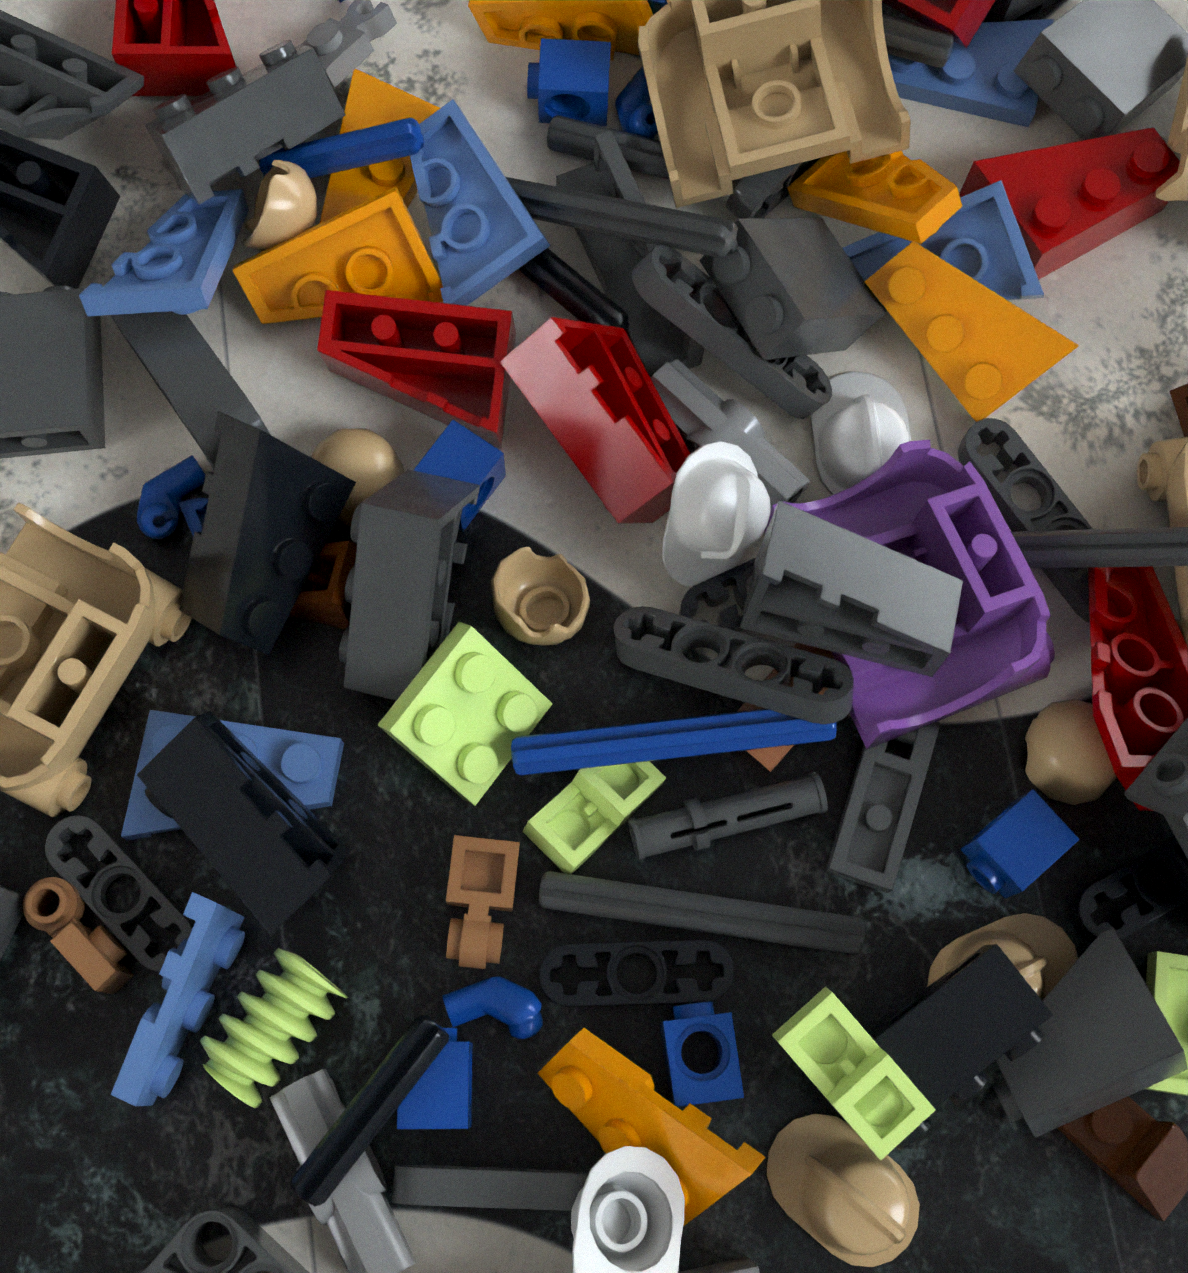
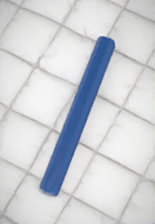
[511,709,837,776]

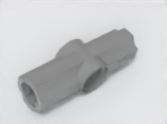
[651,359,810,510]
[269,1069,416,1273]

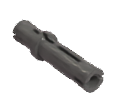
[628,772,828,861]

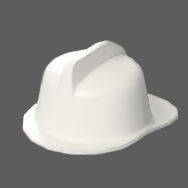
[811,371,911,495]
[663,441,771,587]
[571,1146,685,1273]

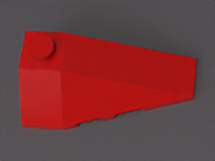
[1088,566,1188,811]

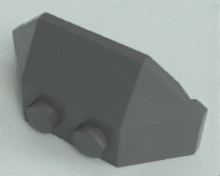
[0,10,144,140]

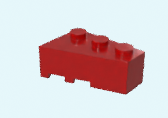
[317,290,516,450]

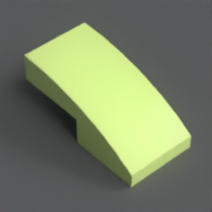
[523,761,666,874]
[772,987,936,1160]

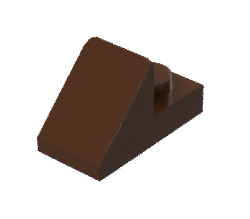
[1057,1096,1188,1222]

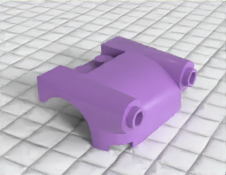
[764,440,1055,749]

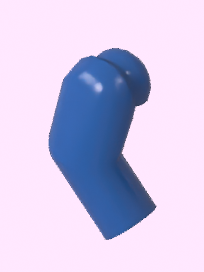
[615,66,658,139]
[137,455,206,539]
[442,976,543,1039]

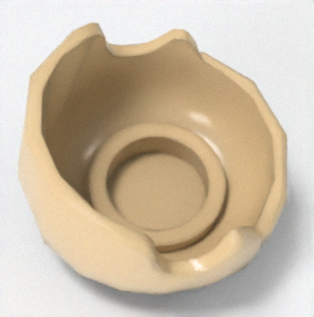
[242,160,317,251]
[311,428,404,526]
[491,547,590,645]
[1025,699,1117,805]

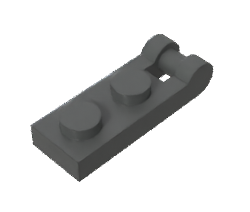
[825,722,940,893]

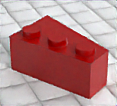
[112,0,236,96]
[959,127,1180,279]
[500,317,690,524]

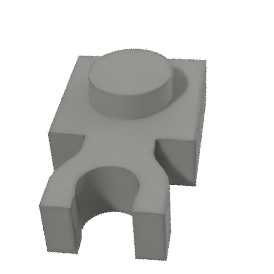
[301,0,397,88]

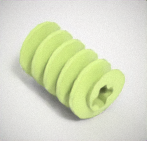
[200,948,349,1108]

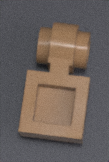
[446,835,520,969]
[23,877,134,995]

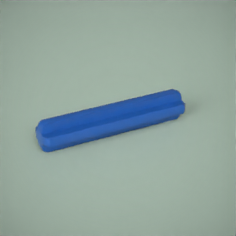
[259,118,424,178]

